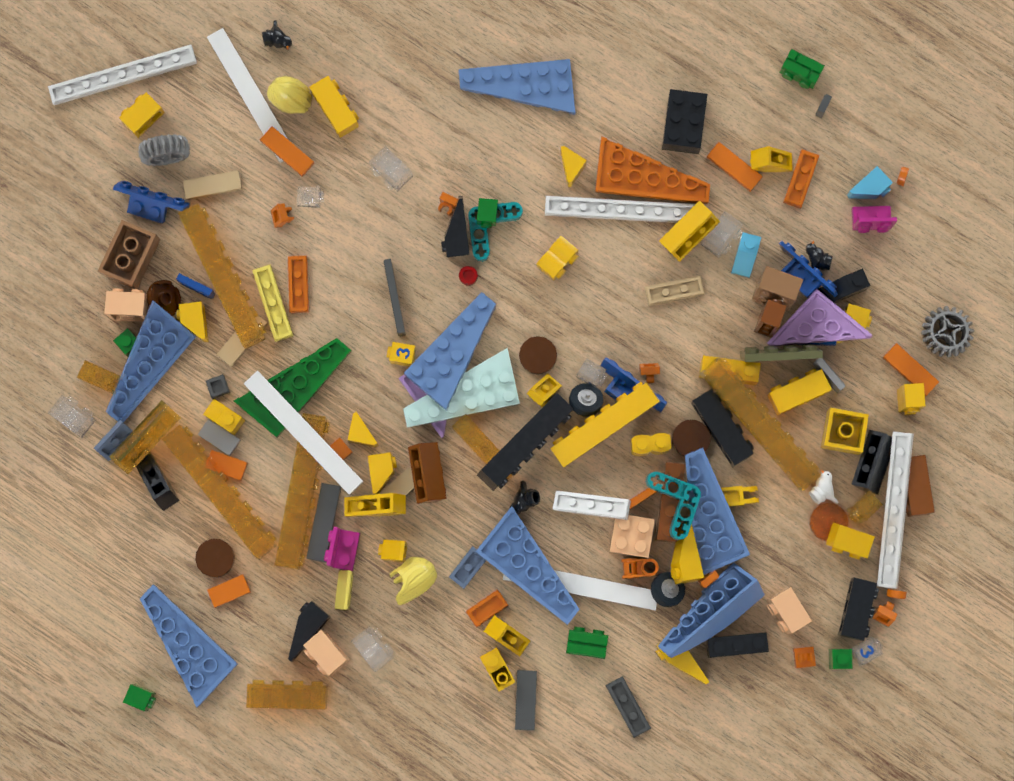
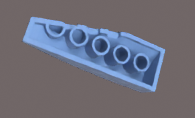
[658,563,765,658]

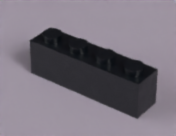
[691,389,754,468]

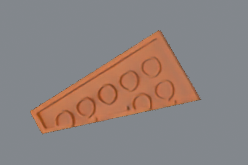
[595,136,710,204]

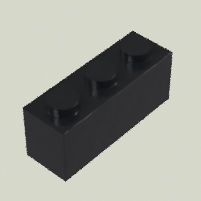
[852,430,892,495]
[838,577,879,641]
[706,632,769,658]

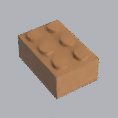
[98,220,161,289]
[752,266,803,312]

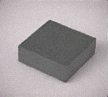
[816,94,832,119]
[206,374,230,399]

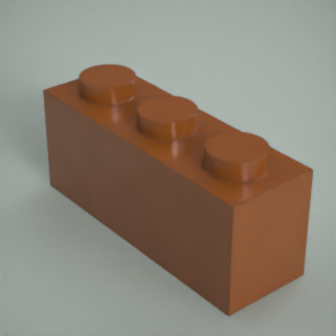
[754,299,787,338]
[408,442,447,504]
[906,455,935,517]

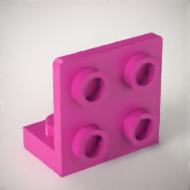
[851,206,897,233]
[324,527,360,571]

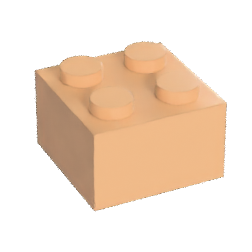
[104,288,149,322]
[609,515,655,559]
[766,587,812,634]
[303,630,350,676]

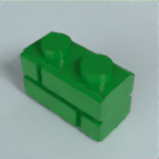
[779,49,825,89]
[566,627,608,659]

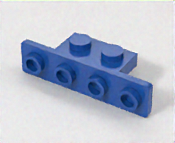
[113,181,190,224]
[779,241,838,298]
[600,357,667,412]

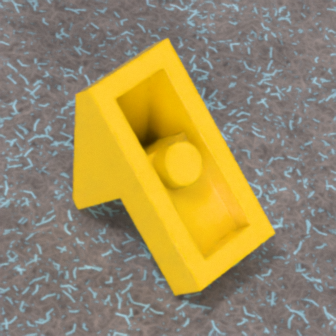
[527,374,562,407]

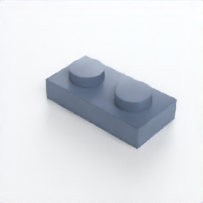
[94,420,135,461]
[449,546,486,589]

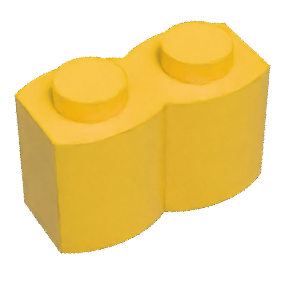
[536,236,579,281]
[630,433,671,456]

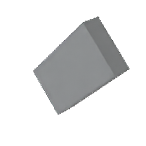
[813,358,846,393]
[198,419,241,456]

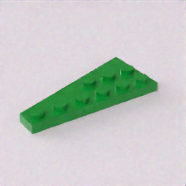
[233,338,352,438]

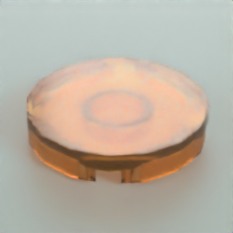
[809,503,849,541]

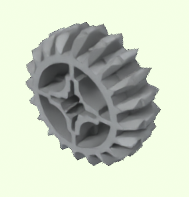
[138,134,190,166]
[921,306,974,358]

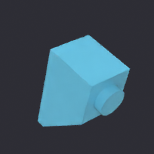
[847,166,893,199]
[731,232,761,278]

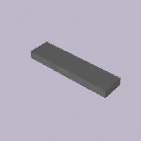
[383,258,406,336]
[306,483,341,563]

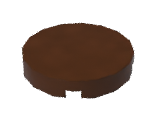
[147,280,181,316]
[519,336,557,375]
[672,420,711,457]
[195,539,235,577]

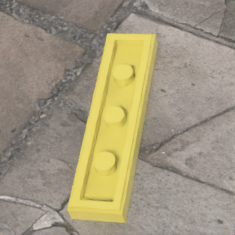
[252,265,293,342]

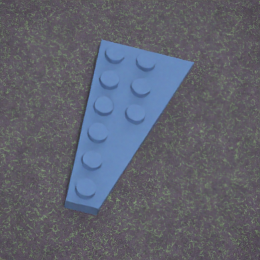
[458,59,575,115]
[106,300,196,423]

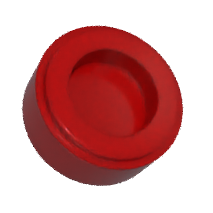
[459,266,478,286]

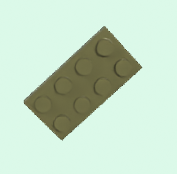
[740,344,823,362]

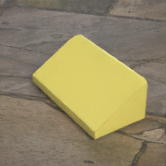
[335,570,354,610]

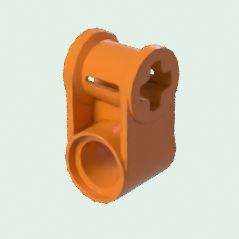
[621,558,659,579]

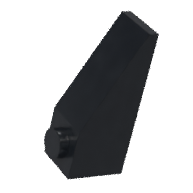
[441,196,469,257]
[818,268,871,303]
[133,450,180,511]
[288,601,331,662]

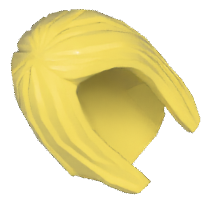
[267,76,312,114]
[389,557,437,605]

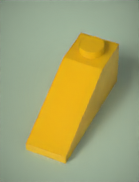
[344,493,406,517]
[671,522,704,585]
[655,643,709,684]

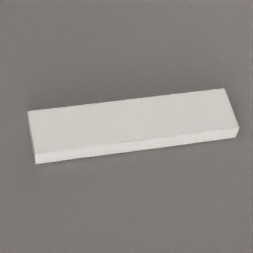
[553,491,631,520]

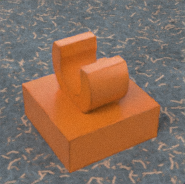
[438,192,457,216]
[271,203,294,228]
[639,363,660,383]
[872,601,898,627]
[793,646,816,668]

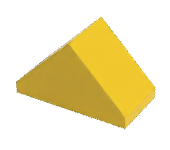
[560,146,587,187]
[348,411,379,447]

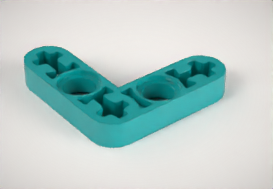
[468,202,523,262]
[645,471,701,540]

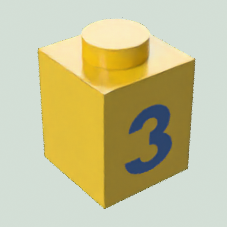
[387,342,416,367]

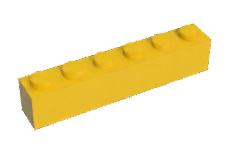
[550,382,660,467]

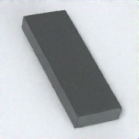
[515,670,537,731]
[605,676,651,738]

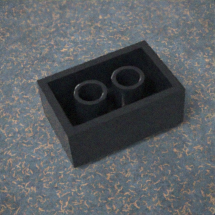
[662,89,708,154]

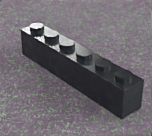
[477,393,574,491]

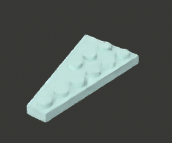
[403,348,520,428]

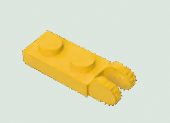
[721,486,759,507]

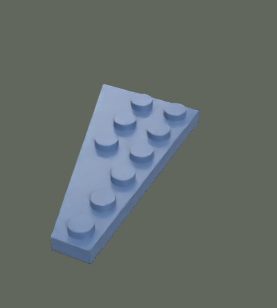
[404,292,496,411]
[685,447,750,575]
[476,506,580,625]
[140,584,238,708]

